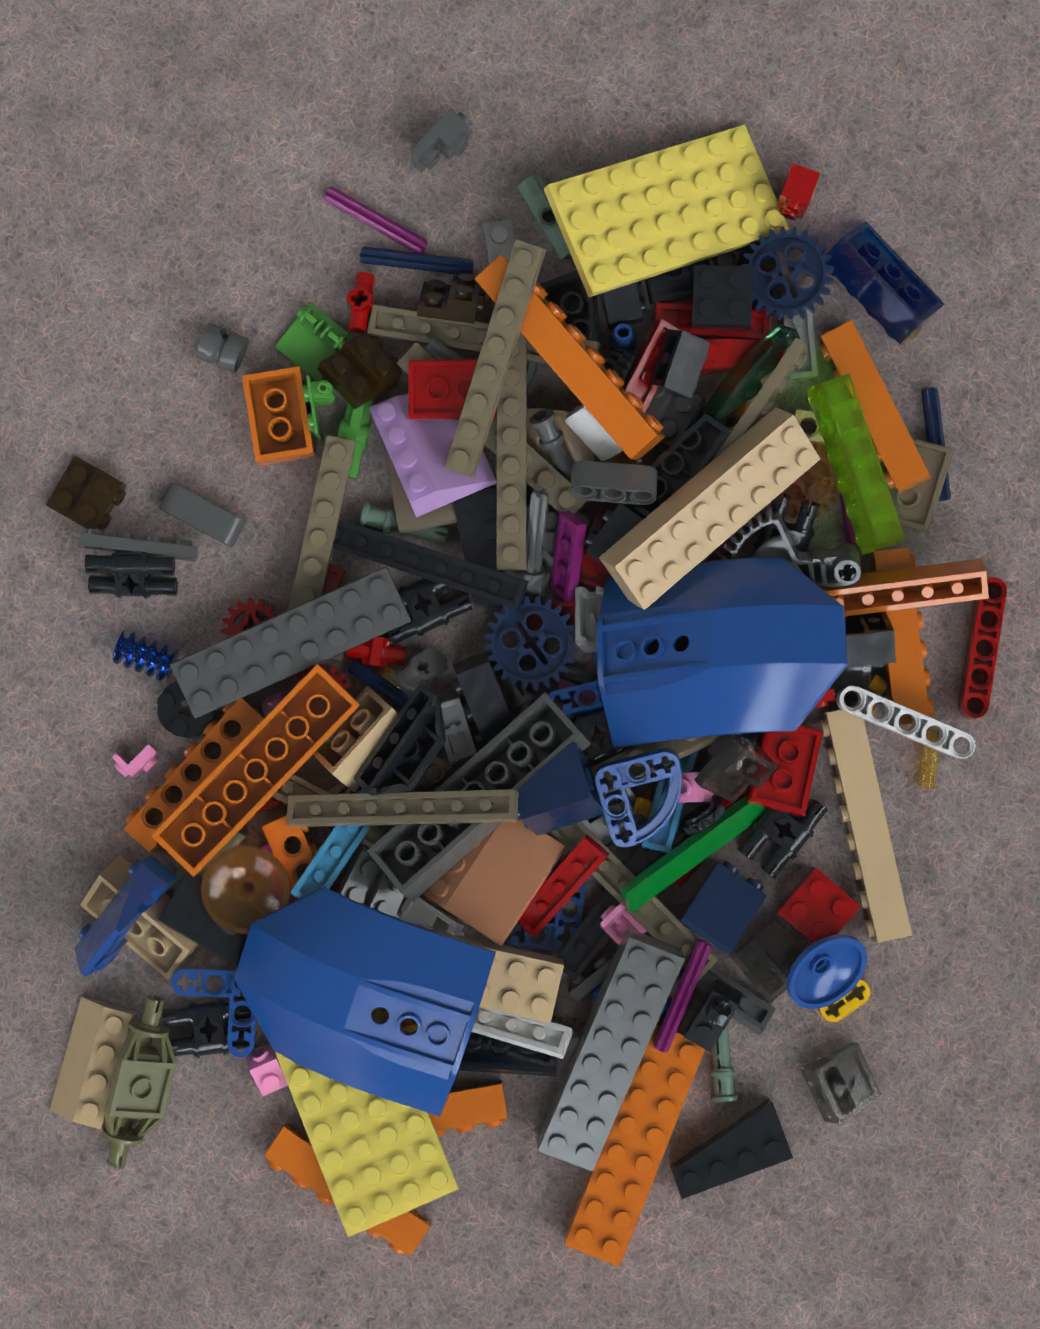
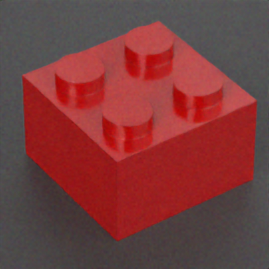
[775,867,861,943]

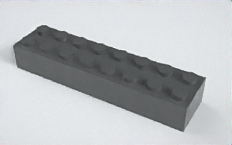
[170,566,411,719]
[367,693,591,902]
[536,928,685,1172]

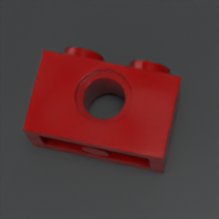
[776,163,820,220]

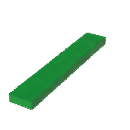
[620,794,766,913]

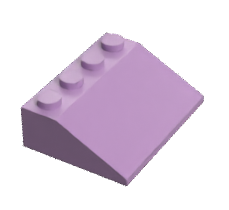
[369,394,497,518]

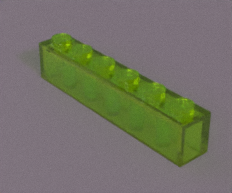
[806,374,906,555]

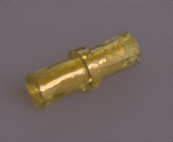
[917,729,941,789]

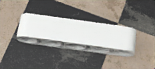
[836,686,976,759]

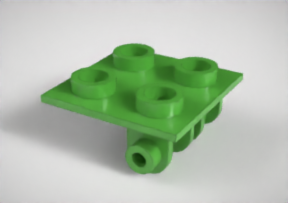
[274,302,354,381]
[302,375,336,442]

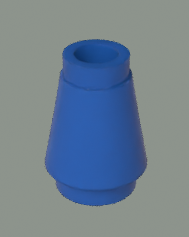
[608,323,637,351]

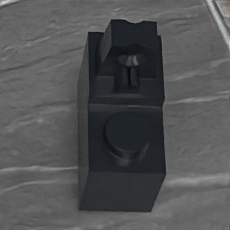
[684,978,742,1052]

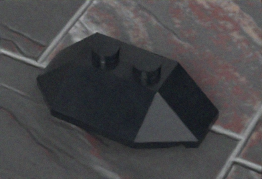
[353,682,446,796]

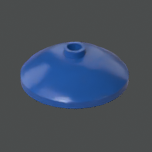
[787,934,867,1009]

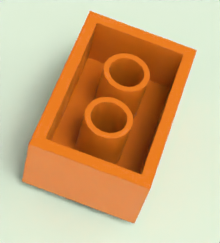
[242,366,316,466]

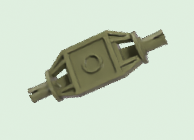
[102,995,177,1168]

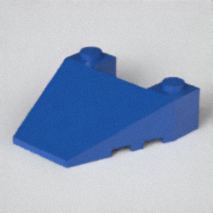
[74,855,178,977]

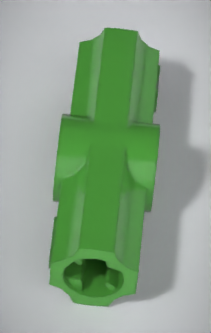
[337,398,375,480]

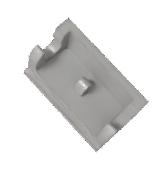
[575,586,604,653]
[441,698,480,762]

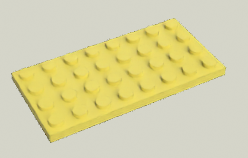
[544,125,789,297]
[275,1007,459,1237]

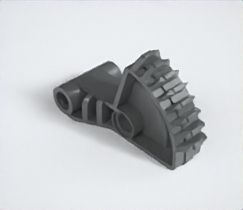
[720,505,861,587]

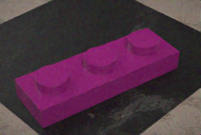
[550,510,586,602]

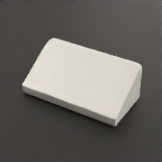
[565,405,623,461]

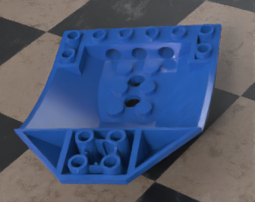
[596,558,848,748]
[234,887,496,1116]

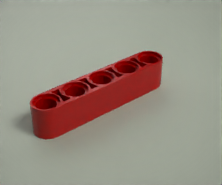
[958,577,1007,719]

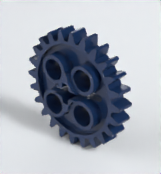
[740,226,834,322]
[484,595,578,690]

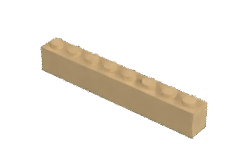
[820,707,912,943]

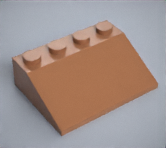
[422,818,566,946]

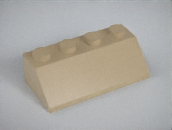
[80,855,198,980]
[50,996,138,1130]

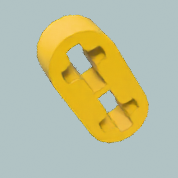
[819,979,870,1022]

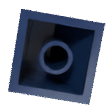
[517,742,604,836]
[677,860,767,956]

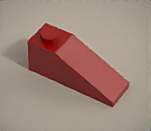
[700,338,783,375]

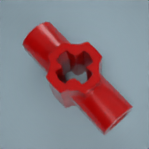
[346,272,377,333]
[346,637,406,668]

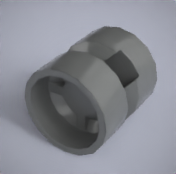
[196,323,249,374]

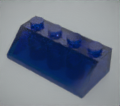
[826,221,945,345]

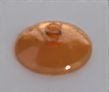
[201,845,291,934]

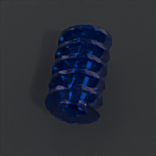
[112,630,179,681]

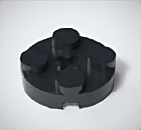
[157,681,216,738]

